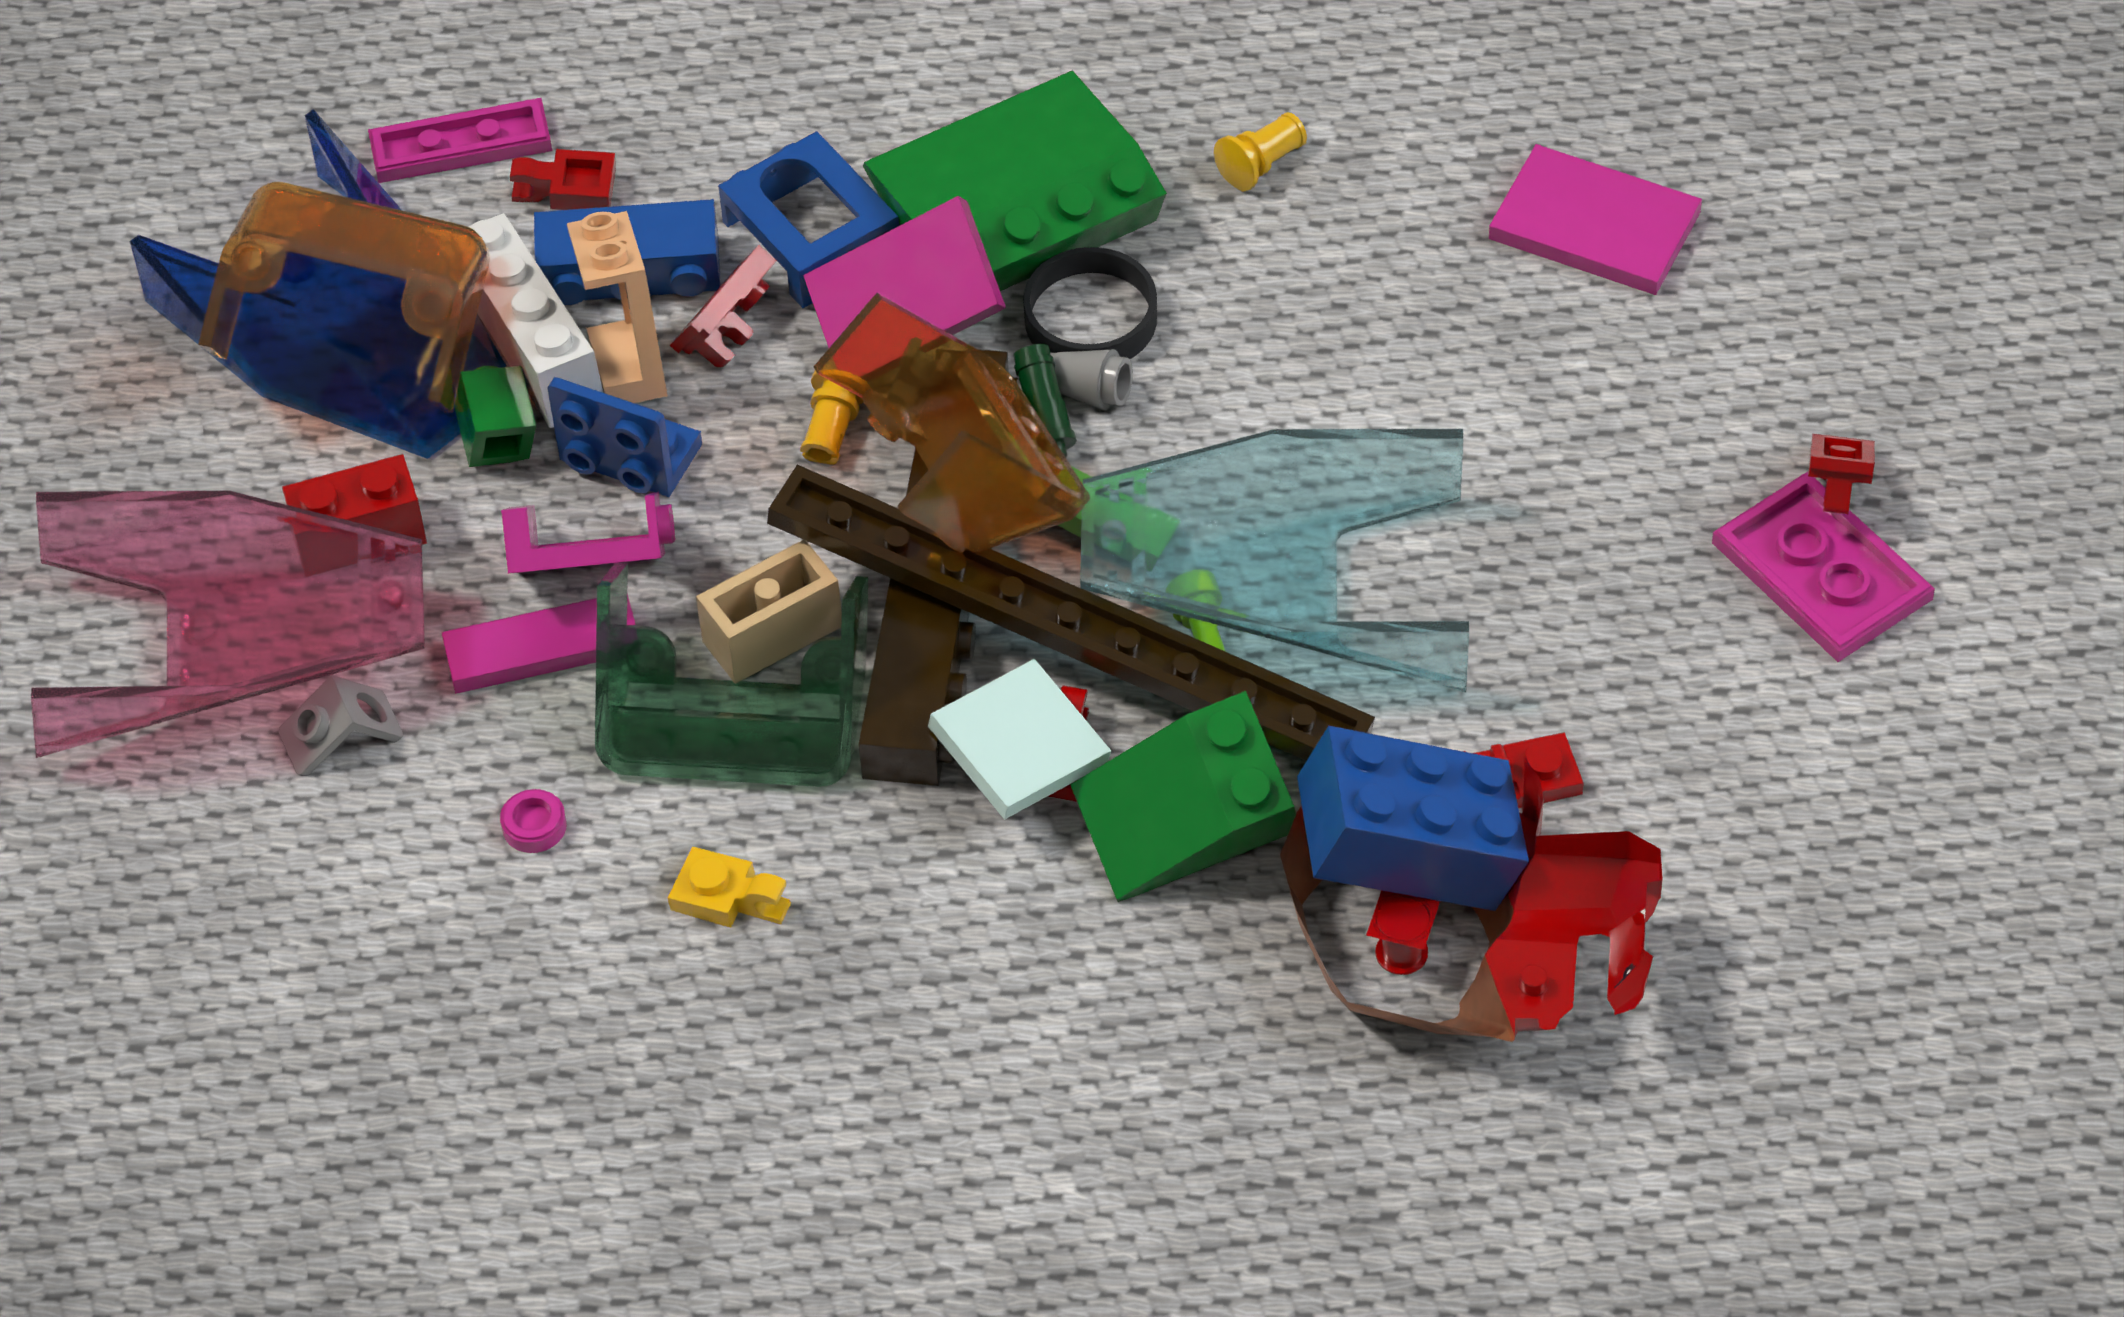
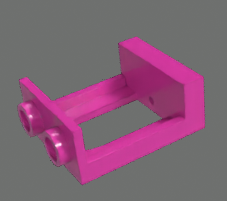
[501,492,675,574]

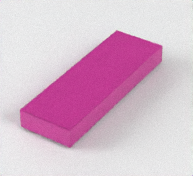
[368,98,552,183]
[441,591,642,694]

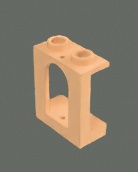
[567,211,668,403]

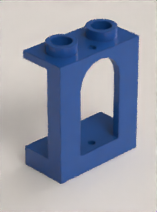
[718,131,899,308]

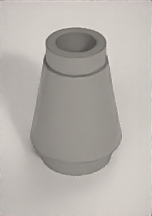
[1050,349,1133,410]

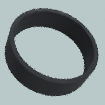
[1023,247,1157,359]

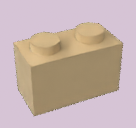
[696,540,843,684]

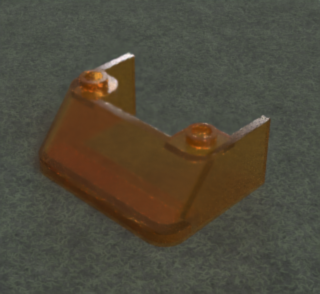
[198,182,490,413]
[813,293,1090,553]

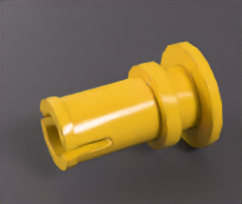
[1214,112,1307,192]
[800,366,871,465]

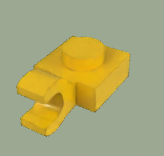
[667,846,791,928]

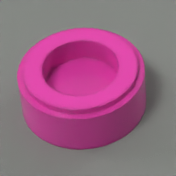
[500,789,567,853]

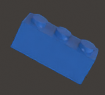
[534,199,721,305]

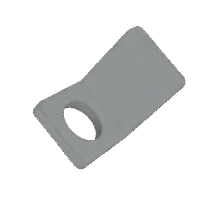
[278,675,403,776]

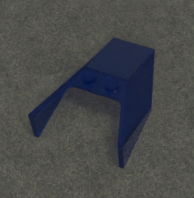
[129,109,507,459]

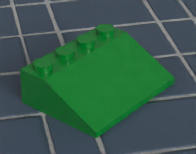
[863,70,1167,291]

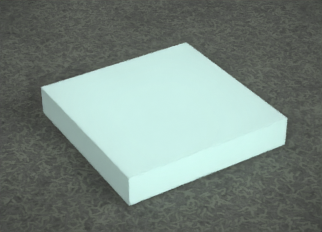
[928,659,1111,820]

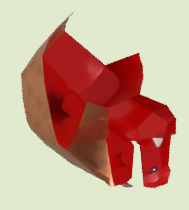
[1280,756,1663,1042]

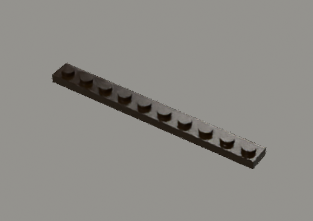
[767,464,1375,761]

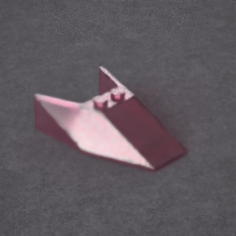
[31,490,425,758]

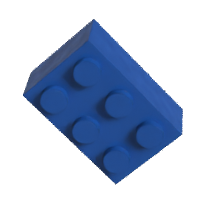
[1297,726,1529,911]

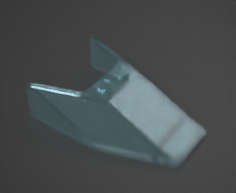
[1080,429,1469,693]

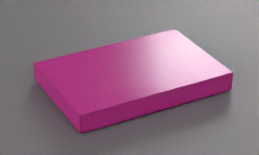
[1489,144,1702,295]
[803,196,1006,379]
[1712,471,1935,662]

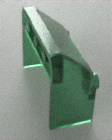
[595,562,868,787]

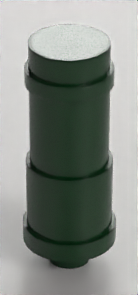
[1013,344,1077,460]

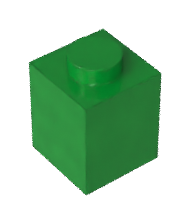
[454,366,536,467]

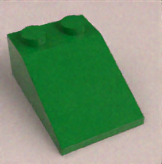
[1070,691,1296,902]

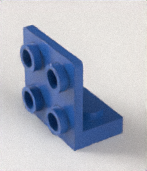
[547,377,702,497]

